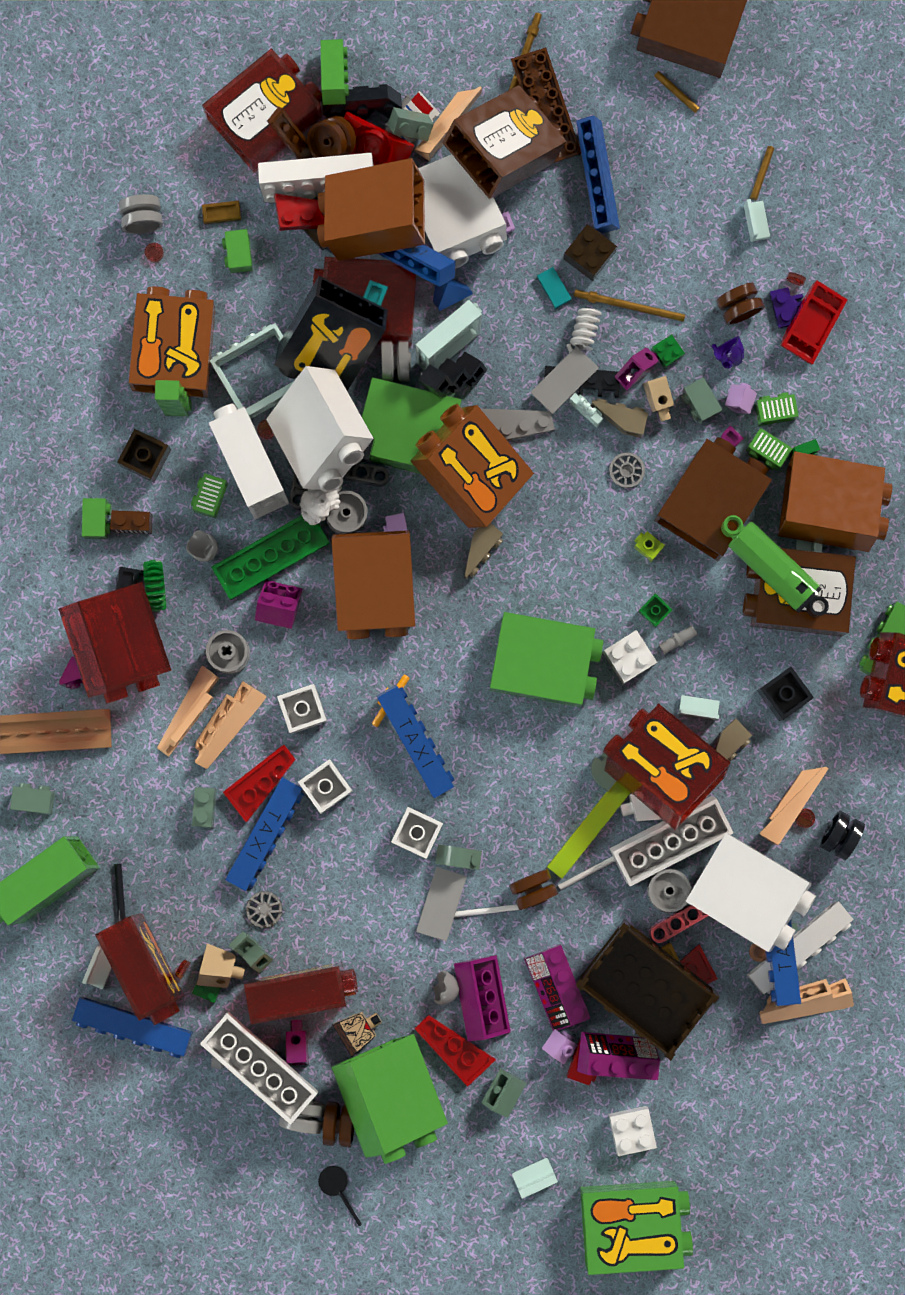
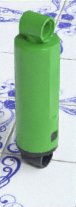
[721,515,829,618]

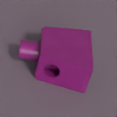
[614,348,659,390]
[286,1020,309,1066]

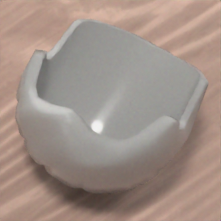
[186,530,218,562]
[433,970,459,1005]

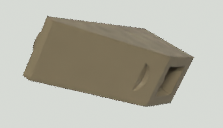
[591,399,648,438]
[464,523,503,580]
[706,719,752,776]

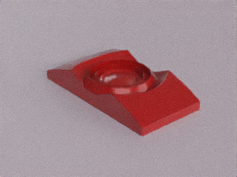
[344,112,414,166]
[780,280,848,365]

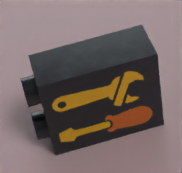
[274,276,388,391]

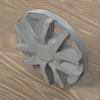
[609,452,645,488]
[246,891,283,928]

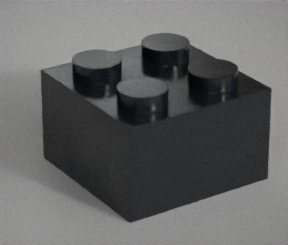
[757,667,814,721]

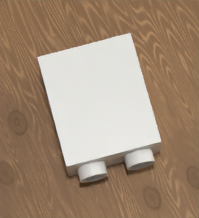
[418,154,507,269]
[266,366,374,492]
[209,404,289,519]
[686,833,816,952]

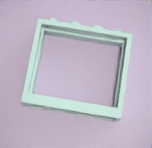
[416,300,482,370]
[210,323,294,419]

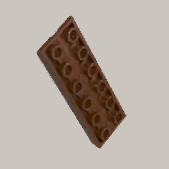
[511,47,582,163]

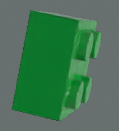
[651,334,685,369]
[789,439,821,458]
[638,593,672,628]
[192,983,221,1003]

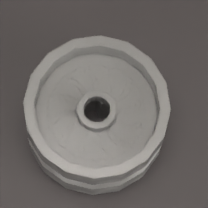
[118,194,163,234]
[381,340,411,382]
[326,490,368,534]
[206,630,250,674]
[647,869,691,913]
[278,1100,326,1134]

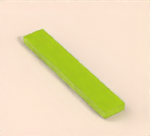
[547,777,634,879]

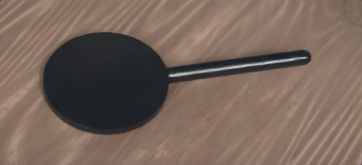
[318,1166,362,1226]

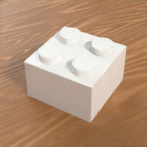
[602,630,657,684]
[277,684,328,734]
[298,759,353,814]
[391,807,443,859]
[608,1106,657,1156]

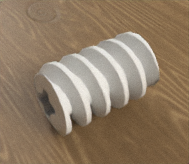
[570,308,602,351]

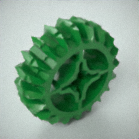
[143,560,166,612]

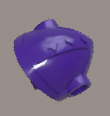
[711,336,744,369]

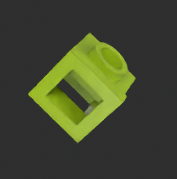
[634,531,665,562]

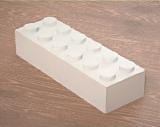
[258,153,374,203]
[609,796,733,886]
[200,1012,318,1125]

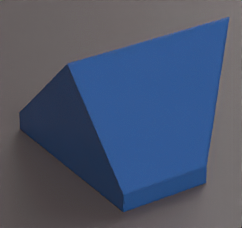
[433,279,473,311]

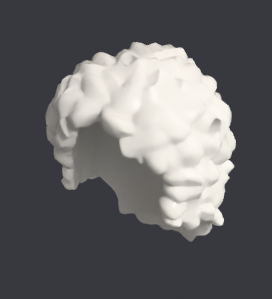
[300,486,342,525]

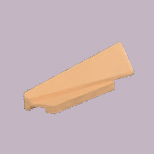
[414,87,482,161]
[157,666,220,757]
[195,681,266,769]
[759,767,829,845]
[759,978,854,1024]

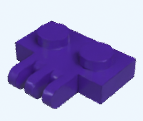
[769,287,804,329]

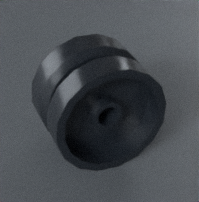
[820,810,865,860]

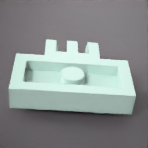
[569,393,603,428]

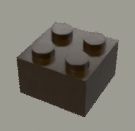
[563,224,617,281]
[117,428,171,483]

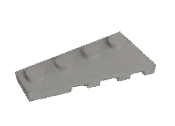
[481,409,555,441]

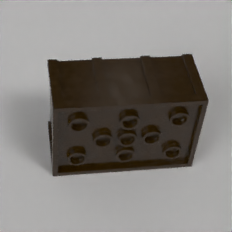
[575,919,720,1061]

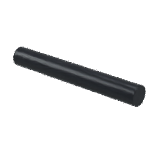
[114,863,126,922]

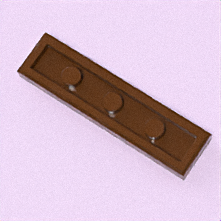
[267,106,315,159]

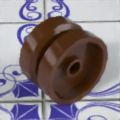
[307,116,356,158]
[716,282,765,326]
[509,868,558,910]
[322,1101,354,1148]

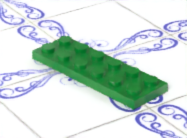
[211,515,330,600]

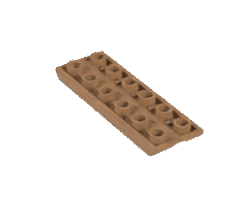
[0,709,112,755]

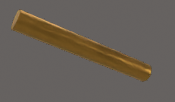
[654,71,700,113]
[750,146,775,201]

